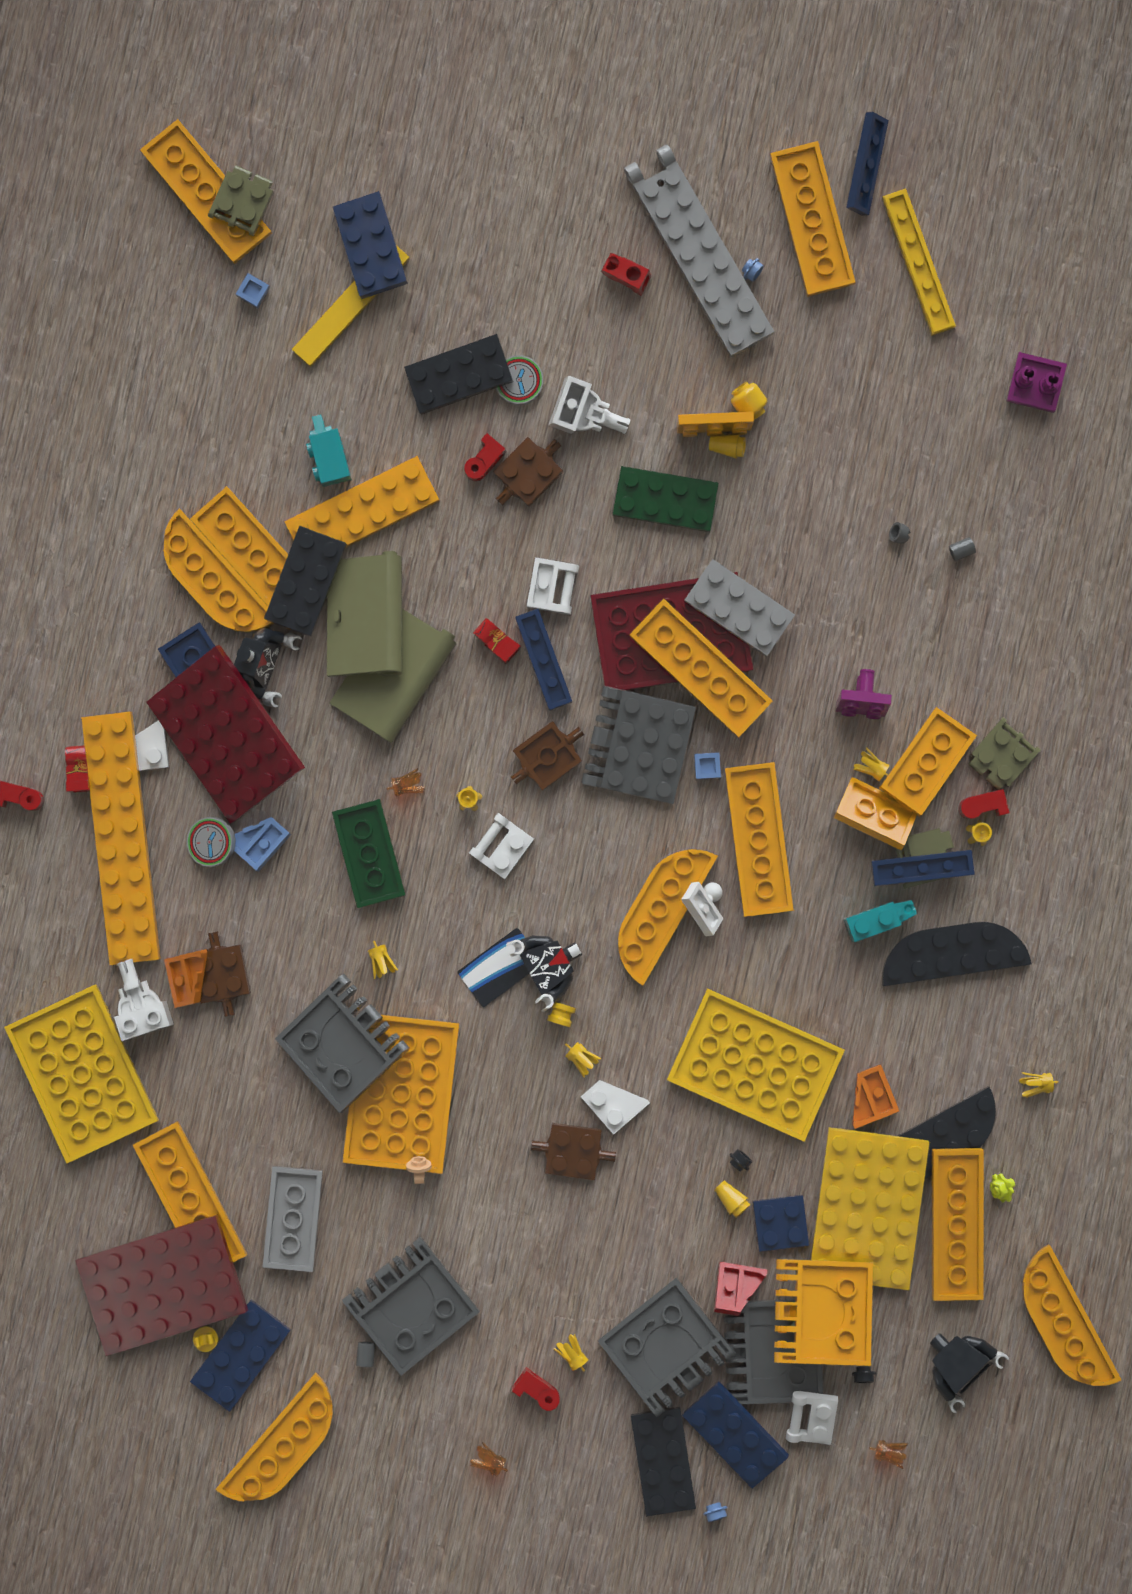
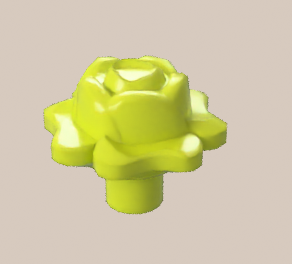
[989,1174,1015,1203]

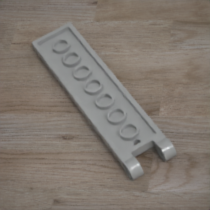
[624,144,774,358]

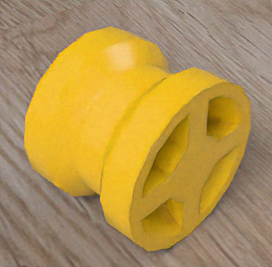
[547,1002,576,1027]

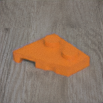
[164,949,207,1008]
[852,1064,899,1129]

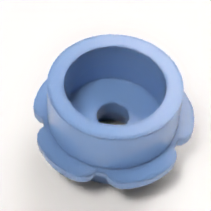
[742,258,764,282]
[703,1502,727,1523]

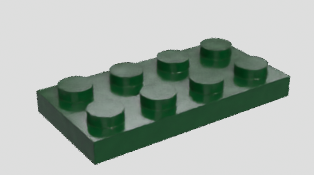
[613,466,719,532]
[332,799,406,908]

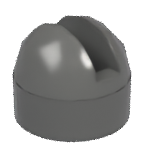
[889,522,911,543]

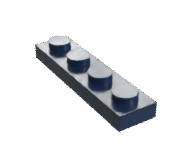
[846,112,889,216]
[515,609,572,711]
[871,850,975,886]

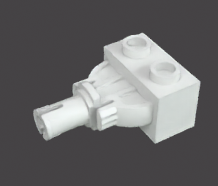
[549,376,630,434]
[114,959,174,1041]

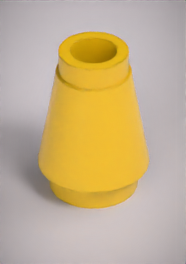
[709,434,746,459]
[714,1180,751,1218]

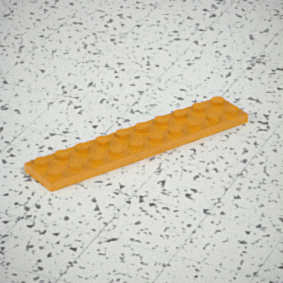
[81,711,161,965]

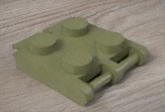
[208,165,274,236]
[969,717,1041,790]
[896,828,954,889]

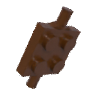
[493,437,563,507]
[510,721,584,791]
[200,931,251,1017]
[531,1123,616,1180]

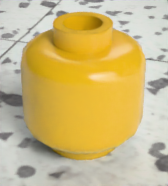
[731,382,767,420]

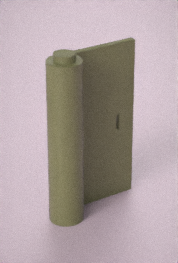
[327,551,402,677]
[330,609,457,743]

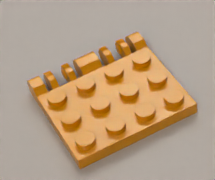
[774,1259,873,1366]

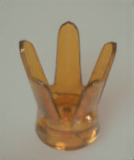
[386,768,425,797]
[869,1440,908,1469]
[470,1442,508,1477]

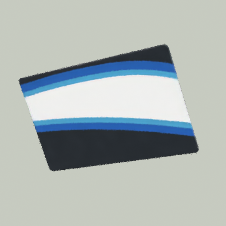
[457,928,530,1007]

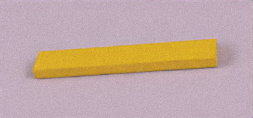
[882,188,956,336]
[292,245,410,367]

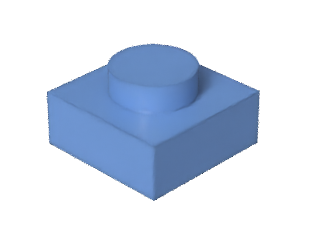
[236,273,270,308]
[694,753,721,779]

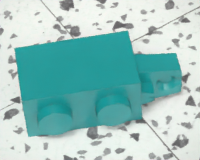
[306,415,352,487]
[843,900,917,942]

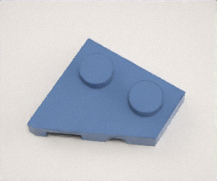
[234,817,291,872]

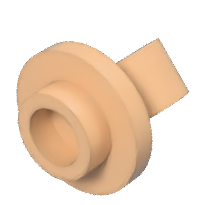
[406,1156,432,1184]

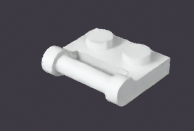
[527,557,579,615]
[469,813,534,879]
[786,1391,838,1445]

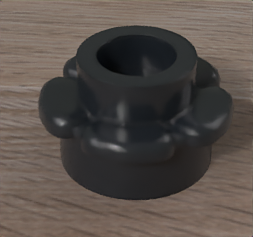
[730,1149,753,1172]
[852,1366,876,1383]

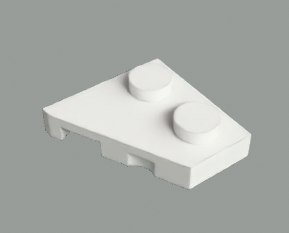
[135,720,169,771]
[581,1080,650,1135]

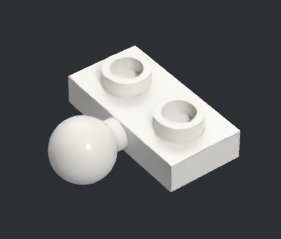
[681,882,723,936]

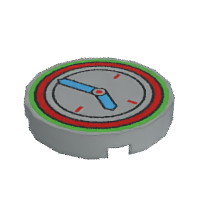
[496,355,544,406]
[187,817,236,867]

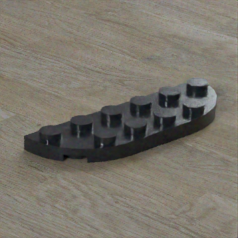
[882,922,1032,986]
[898,1086,996,1180]

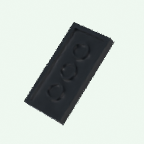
[404,334,514,415]
[264,526,347,637]
[631,1407,696,1517]

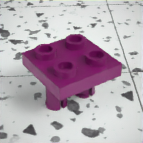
[1006,352,1067,413]
[835,669,892,719]

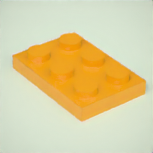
[677,411,754,437]
[833,777,917,850]

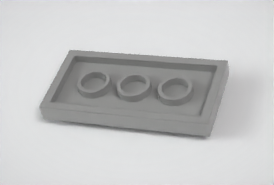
[684,559,795,657]
[263,1166,323,1272]

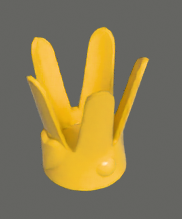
[853,747,889,781]
[456,786,482,811]
[966,820,992,846]
[367,941,398,979]
[565,1042,602,1078]
[1019,1072,1059,1098]
[554,1334,588,1372]

